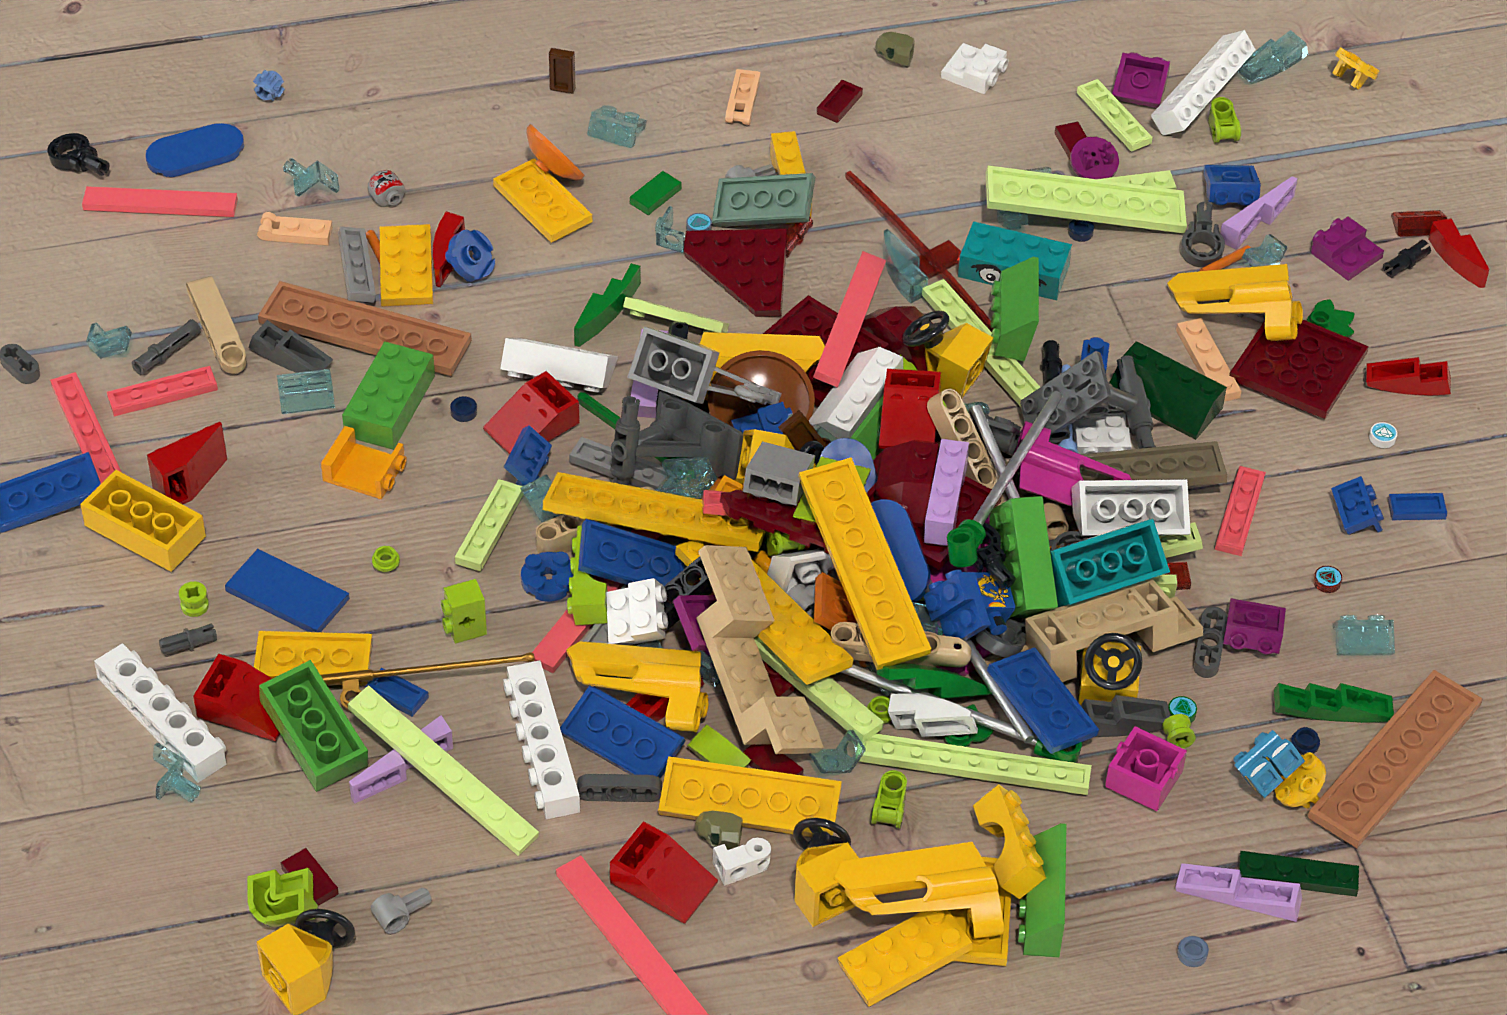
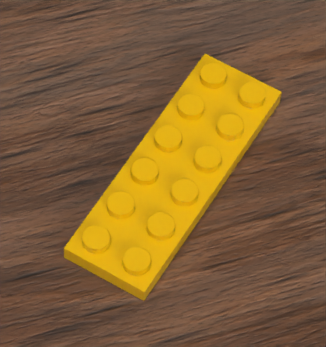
[658,756,842,837]

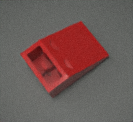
[879,368,941,449]
[483,371,580,454]
[147,421,227,505]
[193,653,280,741]
[610,821,718,924]

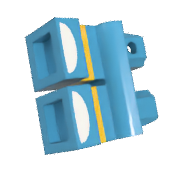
[1234,730,1305,798]

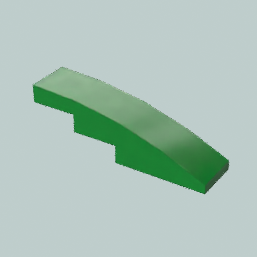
[574,263,641,347]
[877,663,992,698]
[1274,683,1394,723]

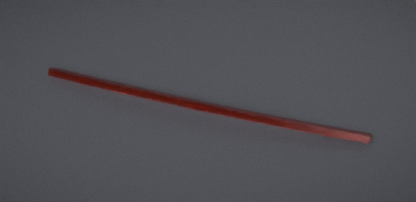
[845,171,994,332]

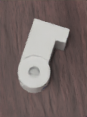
[712,837,771,886]

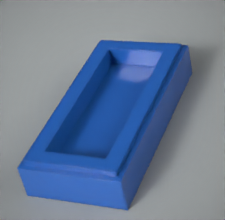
[1388,493,1447,521]
[365,668,429,717]

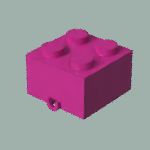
[1105,726,1187,811]

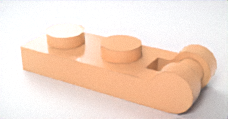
[725,69,761,125]
[257,212,333,246]

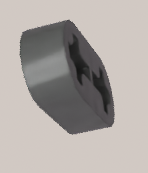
[0,344,40,384]

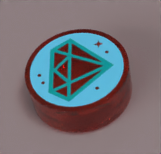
[1313,566,1342,593]

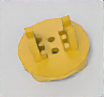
[1332,47,1380,90]
[1274,752,1326,808]

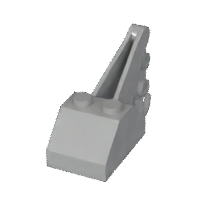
[627,327,782,405]

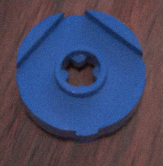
[445,229,495,282]
[521,551,574,602]

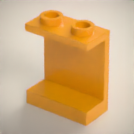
[321,426,407,500]

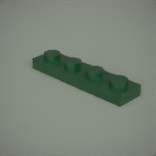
[1238,851,1359,897]

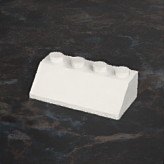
[500,337,618,392]
[809,347,903,442]
[1072,480,1191,536]
[767,548,840,593]

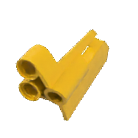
[1167,264,1303,341]
[682,332,825,401]
[566,641,709,732]
[834,842,1004,939]

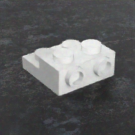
[941,43,1009,94]
[1073,414,1131,454]
[606,578,668,645]

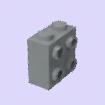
[743,441,815,506]

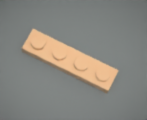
[1176,318,1241,402]

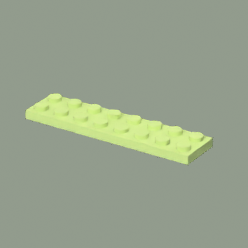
[985,165,1187,233]

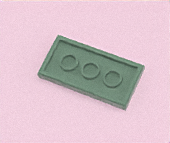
[712,173,816,227]

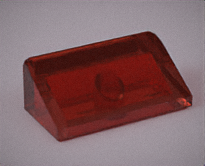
[1391,210,1447,237]

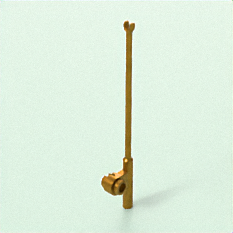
[321,652,535,712]

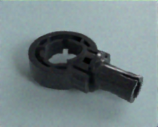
[47,133,110,176]
[971,523,1016,590]

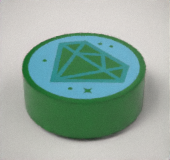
[1168,696,1197,723]

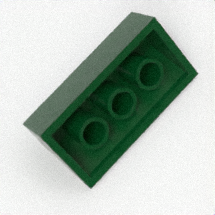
[1109,341,1227,440]

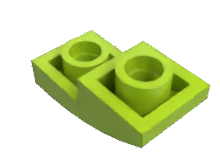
[687,724,751,767]

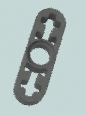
[1193,607,1227,678]
[577,774,662,802]

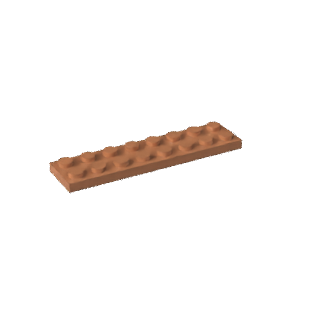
[258,281,472,376]
[1308,670,1483,848]

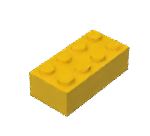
[80,470,206,572]

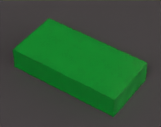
[630,171,682,216]

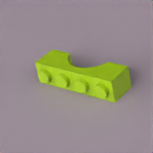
[567,524,611,625]

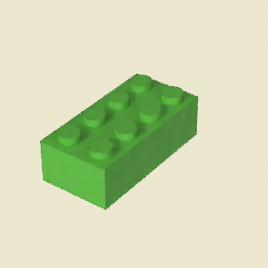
[342,341,435,450]
[989,496,1058,619]
[259,660,368,792]

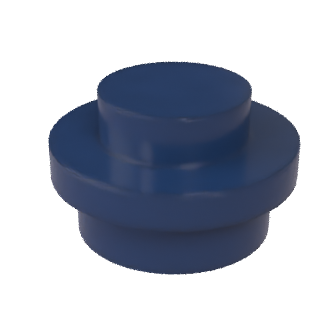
[1291,727,1320,755]

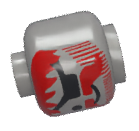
[368,170,405,207]

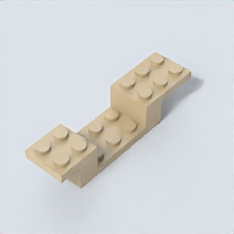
[696,545,824,754]
[975,578,1203,684]

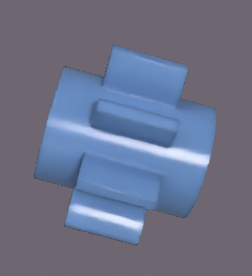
[253,70,285,101]

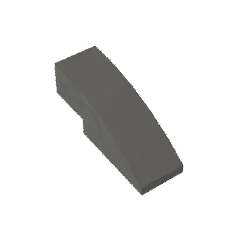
[248,320,333,378]
[1081,695,1170,737]

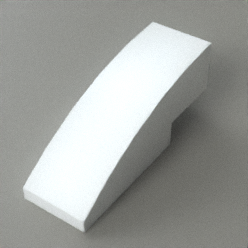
[888,694,978,737]

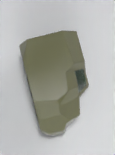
[875,32,915,66]
[695,810,743,850]

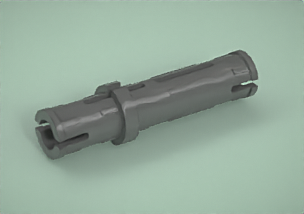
[132,319,201,375]

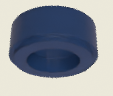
[1068,219,1094,242]
[450,396,477,422]

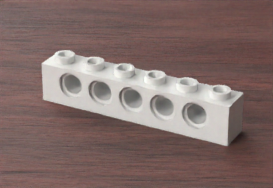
[1151,30,1256,136]
[94,643,227,783]
[503,660,580,819]

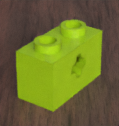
[440,579,487,644]

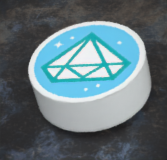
[1369,422,1397,448]

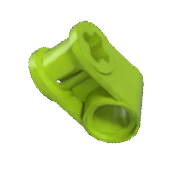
[1208,97,1241,143]
[765,530,805,556]
[871,770,907,829]

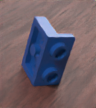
[504,425,552,489]
[1331,476,1384,535]

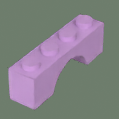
[924,439,969,546]

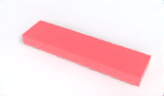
[107,366,218,416]
[1215,466,1266,556]

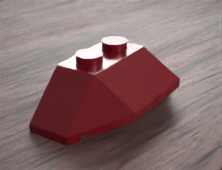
[861,306,943,371]
[876,440,940,527]

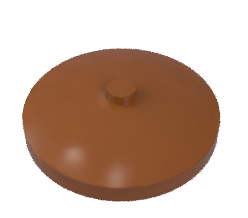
[708,350,815,426]

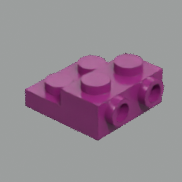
[1112,52,1170,108]
[1311,216,1384,281]
[673,595,717,656]
[1223,598,1286,654]

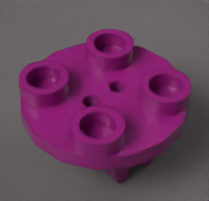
[1070,137,1120,179]

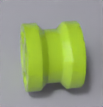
[179,581,209,617]
[1162,714,1196,749]

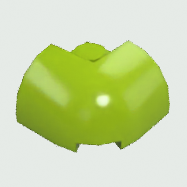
[247,868,318,927]

